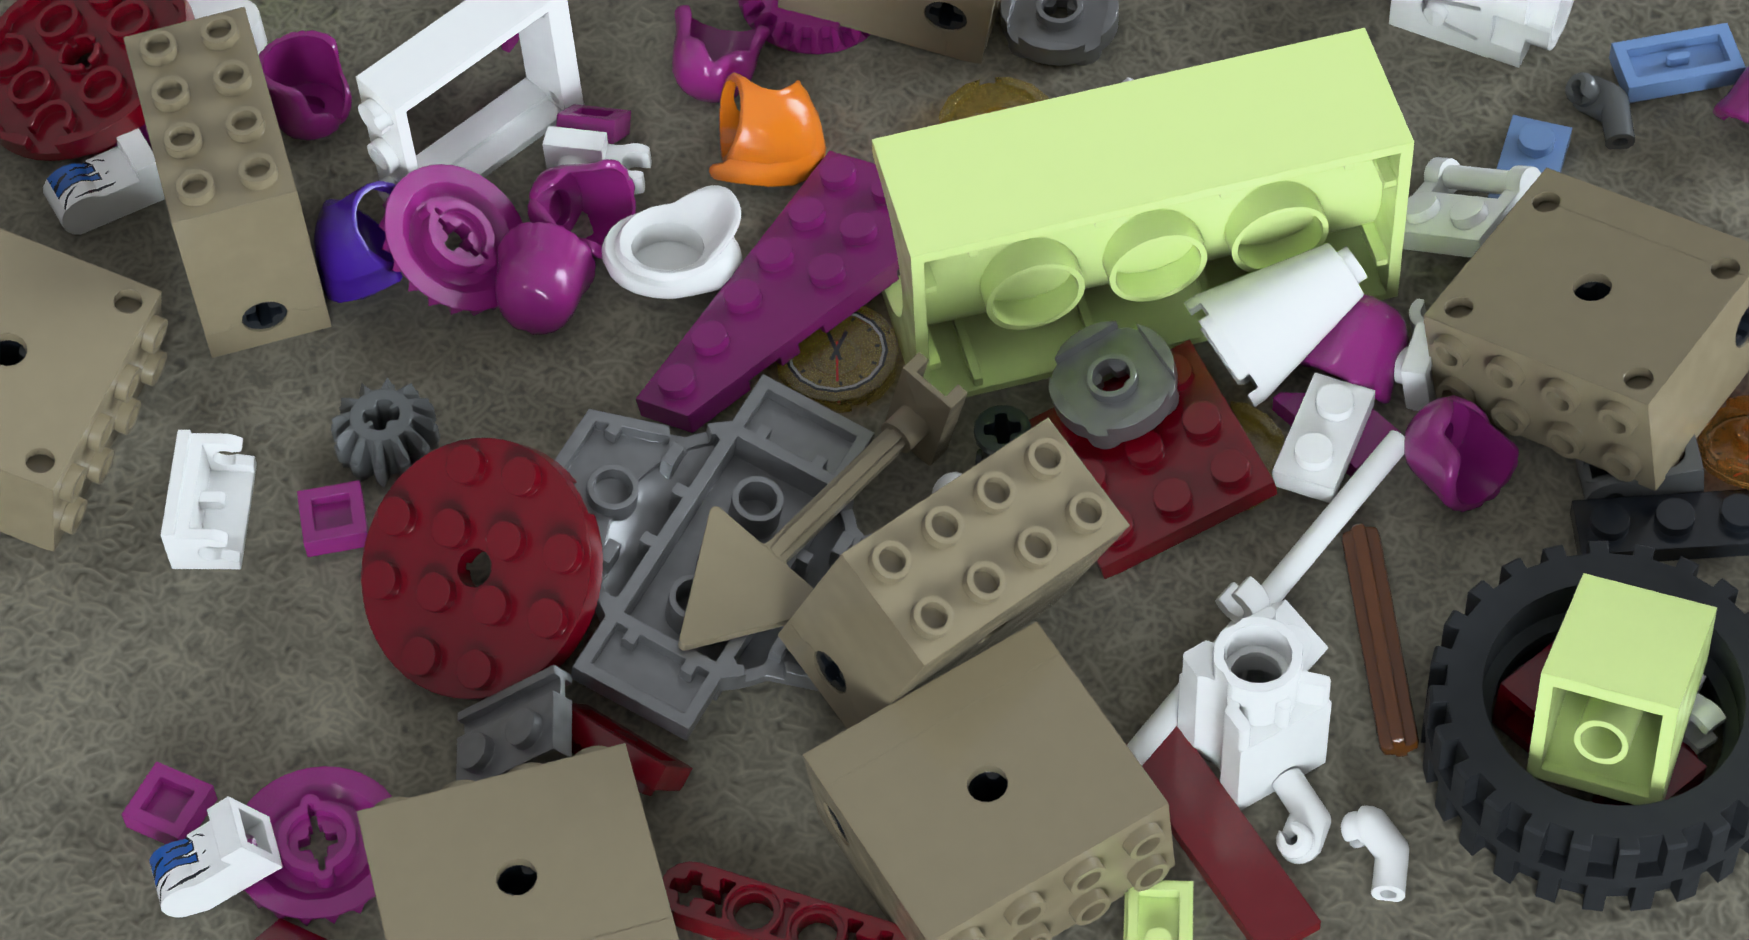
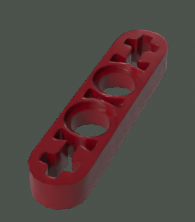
[662,861,906,940]

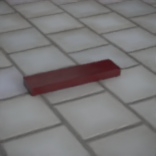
[1126,726,1321,940]

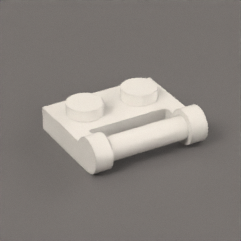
[1403,157,1541,258]

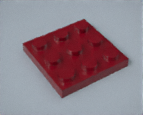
[1029,339,1278,579]

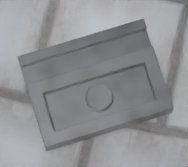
[456,665,572,781]

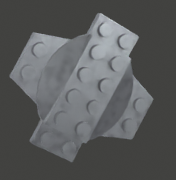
[555,374,874,741]

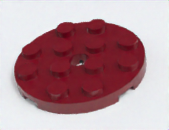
[0,0,195,161]
[361,438,603,701]

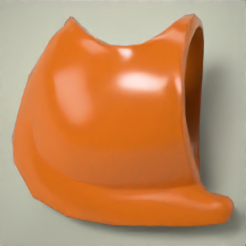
[709,72,826,187]

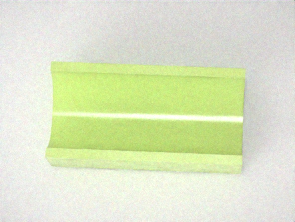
[872,28,1414,397]

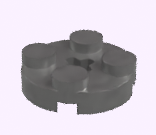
[1001,0,1119,66]
[1049,321,1179,449]

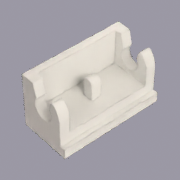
[161,430,257,569]

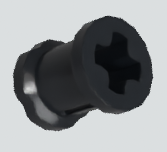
[974,405,1031,465]

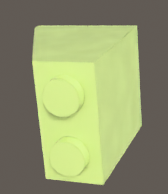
[1527,573,1717,805]

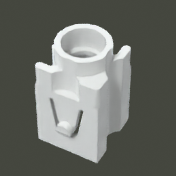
[1389,0,1574,68]
[1177,607,1332,810]

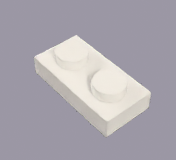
[1272,373,1375,503]

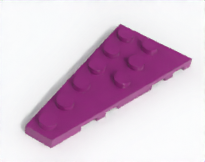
[636,150,899,433]

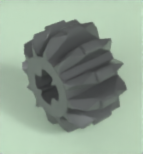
[331,378,440,488]

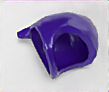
[314,181,403,303]

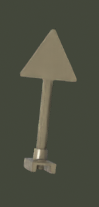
[678,352,968,651]

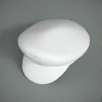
[602,185,743,299]

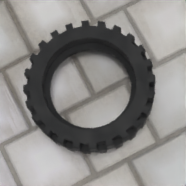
[1421,541,1749,911]

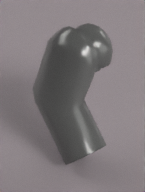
[1565,72,1635,150]

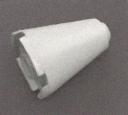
[1184,243,1367,407]

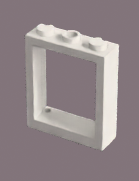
[356,0,584,202]

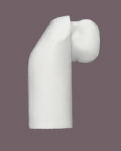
[1272,768,1331,864]
[1341,805,1409,902]

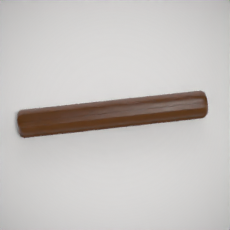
[1341,523,1419,757]

